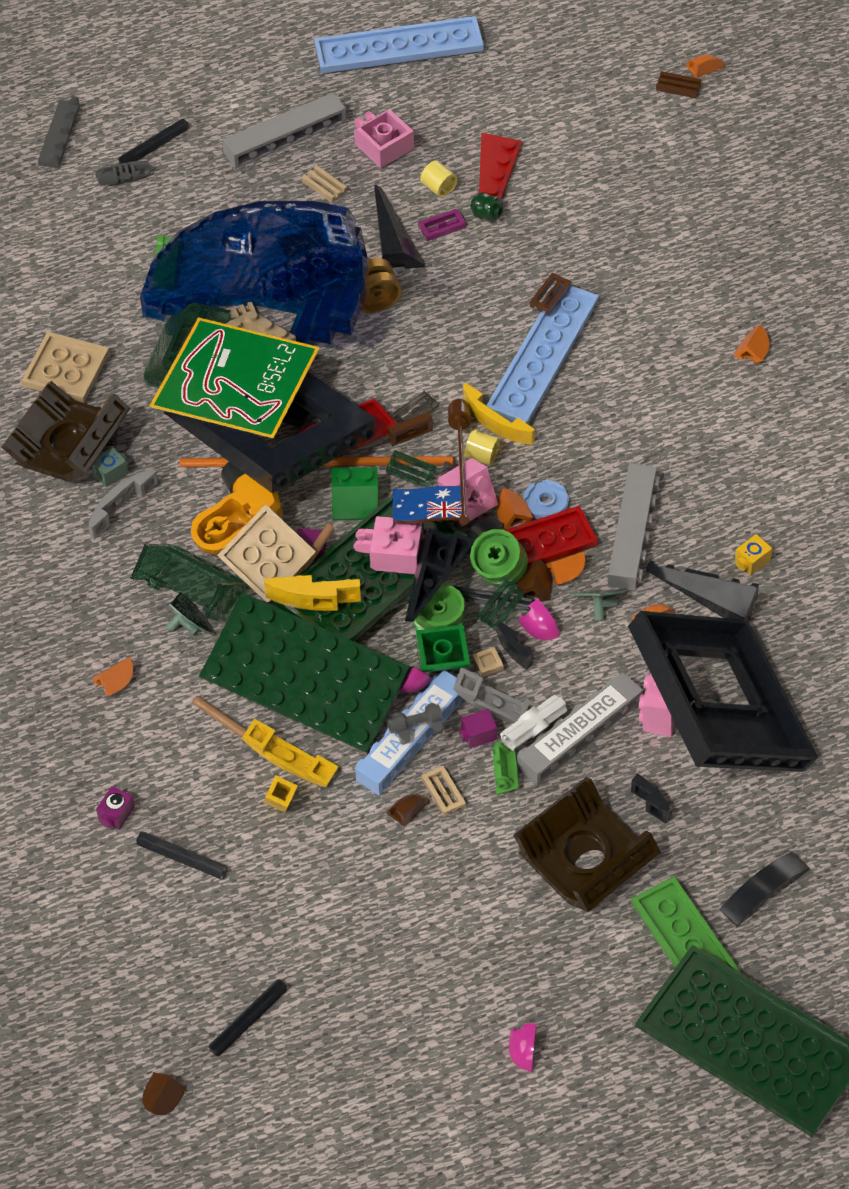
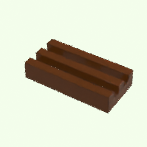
[656,71,701,99]
[530,273,571,316]
[388,412,433,447]

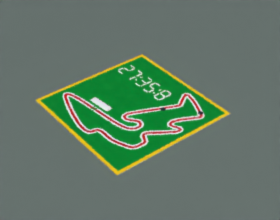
[149,317,320,438]

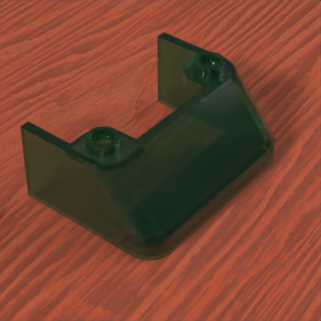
[143,303,231,388]
[130,544,248,621]

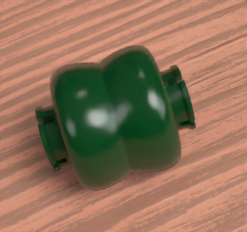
[470,192,503,222]

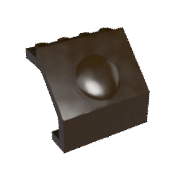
[1,381,131,482]
[513,777,661,912]

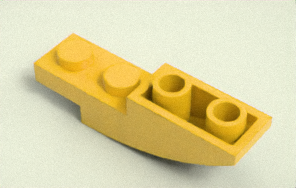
[264,575,361,611]

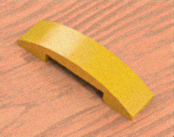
[463,383,535,445]
[242,719,339,787]

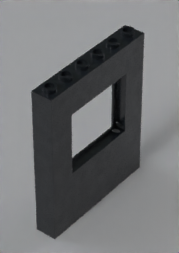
[164,372,375,493]
[628,611,818,772]

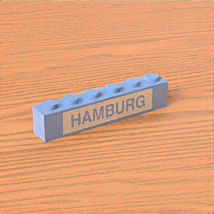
[355,670,464,796]

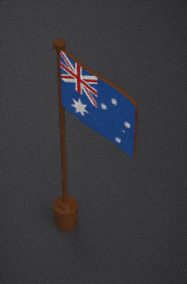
[393,399,471,525]

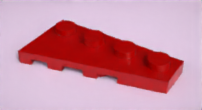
[479,132,522,200]

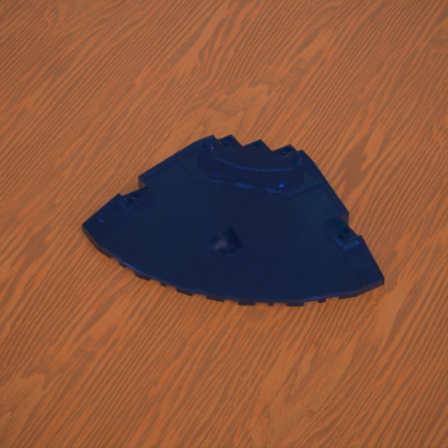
[140,201,369,346]

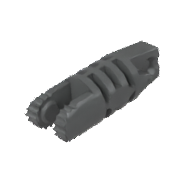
[95,161,151,186]

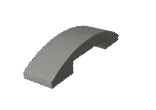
[89,469,158,540]
[453,668,539,724]

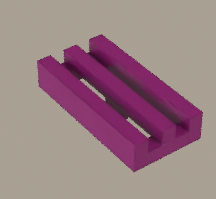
[418,209,466,241]

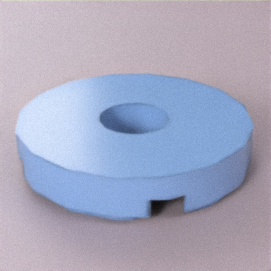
[523,480,569,519]

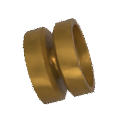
[346,258,402,313]

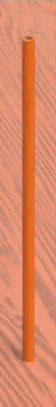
[180,456,453,467]

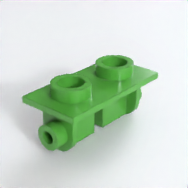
[492,742,519,795]

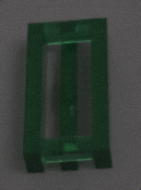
[386,450,437,488]
[477,579,525,632]

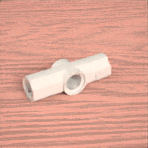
[500,695,567,751]

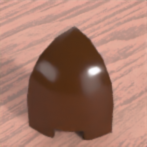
[516,558,551,602]
[386,794,430,827]
[142,1072,186,1115]

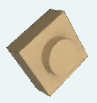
[472,647,504,678]

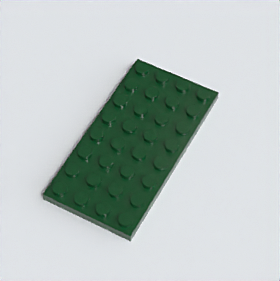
[273,494,468,642]
[199,592,411,754]
[635,945,849,1138]

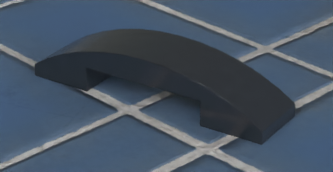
[720,852,810,927]

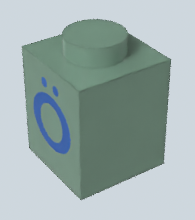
[91,447,128,487]

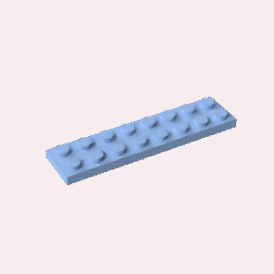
[314,16,484,74]
[486,284,599,424]

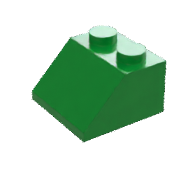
[332,467,378,521]
[416,625,470,672]

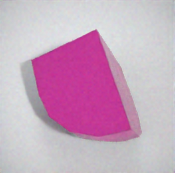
[519,599,559,640]
[400,668,431,694]
[509,1023,536,1072]

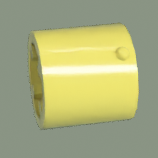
[420,160,458,198]
[464,430,500,466]

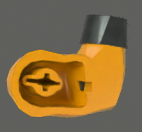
[191,462,283,555]

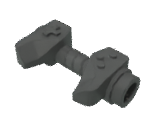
[387,703,443,745]

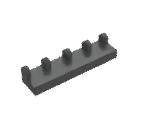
[38,96,80,168]

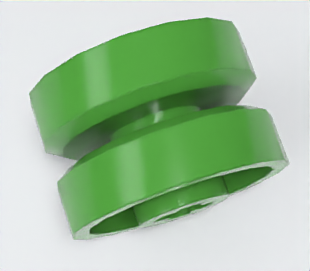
[470,529,528,588]
[413,583,465,631]

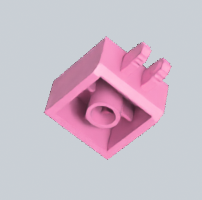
[354,110,414,168]
[437,458,498,527]
[353,516,423,574]
[639,673,675,737]

